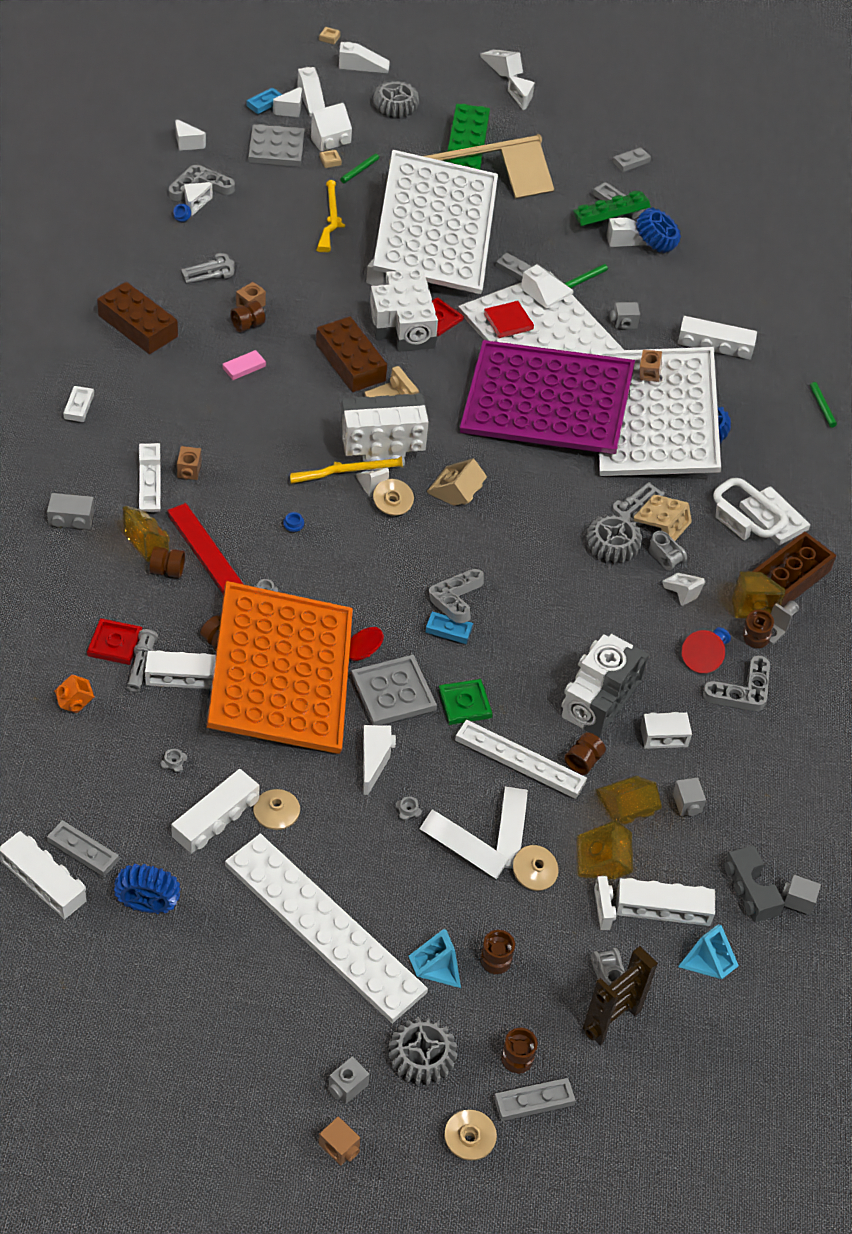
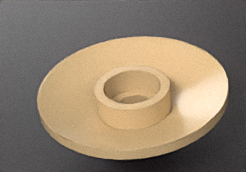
[373,479,414,516]
[253,789,300,830]
[513,845,558,891]
[444,1110,497,1160]

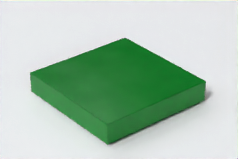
[438,679,493,725]

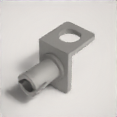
[769,600,799,645]

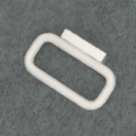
[713,478,788,541]

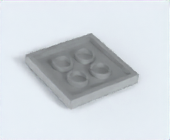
[248,124,305,167]
[351,655,437,725]

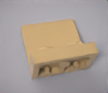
[365,366,419,397]
[634,495,692,541]

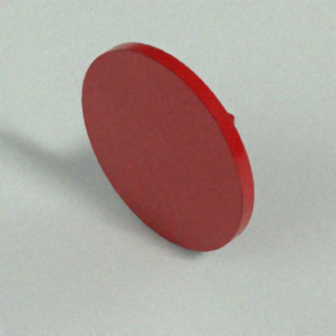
[349,627,384,661]
[682,630,725,673]

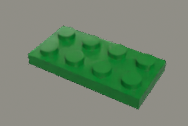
[574,191,650,226]

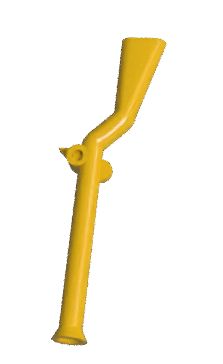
[316,180,345,252]
[290,456,403,484]

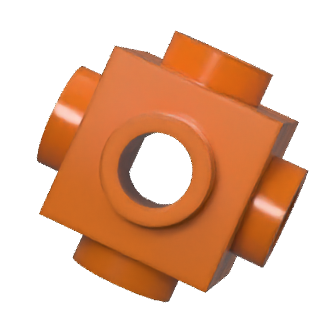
[55,674,95,713]

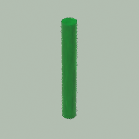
[340,153,379,183]
[564,264,608,288]
[810,382,837,428]

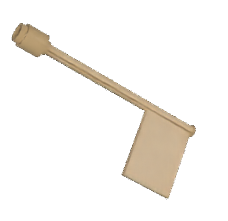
[389,134,554,199]

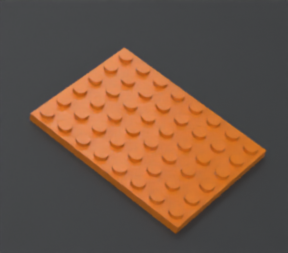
[206,581,353,754]

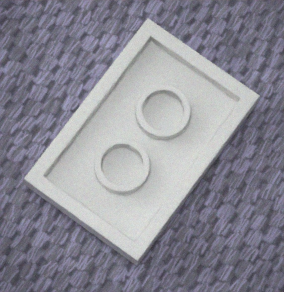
[739,486,810,545]

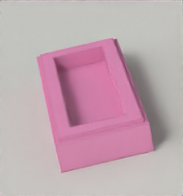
[223,350,266,380]

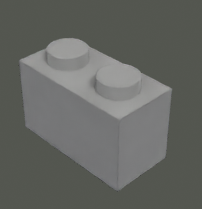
[47,493,95,529]

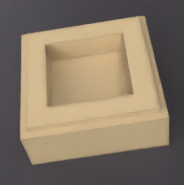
[319,27,340,45]
[320,150,342,168]

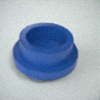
[173,204,191,222]
[283,512,304,532]

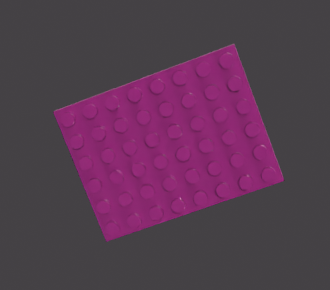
[460,340,635,454]

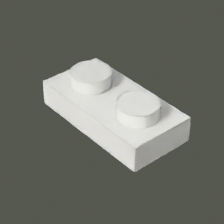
[63,386,94,422]
[594,876,616,930]

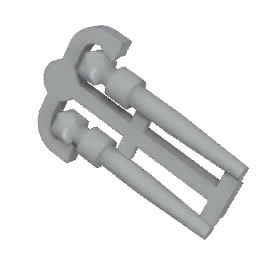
[181,253,234,284]
[613,482,665,526]

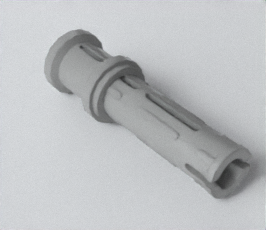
[126,629,158,693]

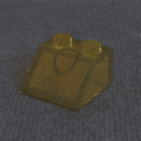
[123,506,170,562]
[732,571,786,618]
[596,776,662,824]
[578,820,633,880]

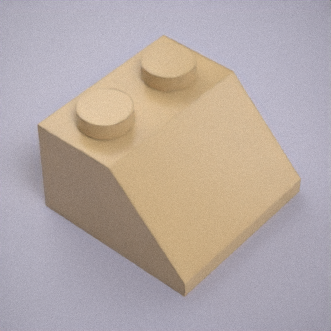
[427,458,487,506]

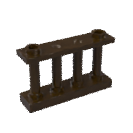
[583,946,658,1045]

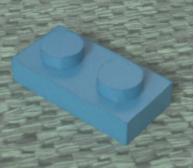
[247,87,282,114]
[425,611,473,644]

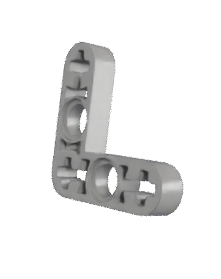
[169,165,234,201]
[429,569,484,623]
[703,656,770,711]

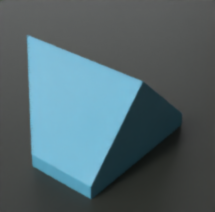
[678,924,739,979]
[409,929,461,988]

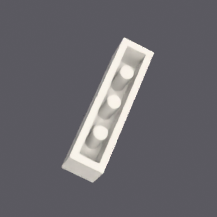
[677,316,757,360]
[145,651,216,689]
[171,769,259,854]
[0,831,87,920]
[616,878,715,926]

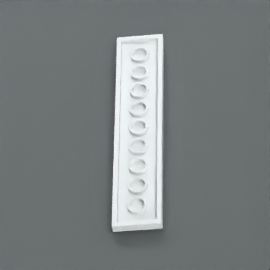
[225,833,428,1024]

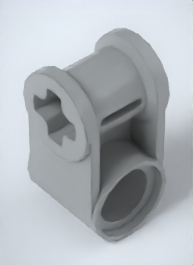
[648,531,687,571]
[591,947,625,985]

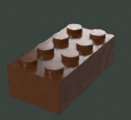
[97,281,178,355]
[316,316,387,393]
[747,531,837,608]

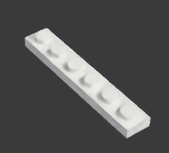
[455,720,587,799]

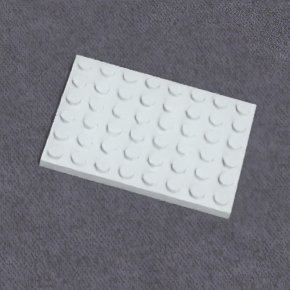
[372,150,498,294]
[458,272,624,355]
[598,347,721,476]

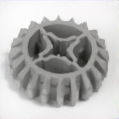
[373,81,419,118]
[586,513,642,564]
[389,1017,457,1086]

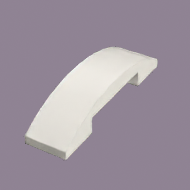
[139,443,161,512]
[496,786,528,869]
[419,809,509,879]

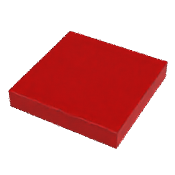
[432,297,464,336]
[484,301,534,338]
[87,618,143,665]

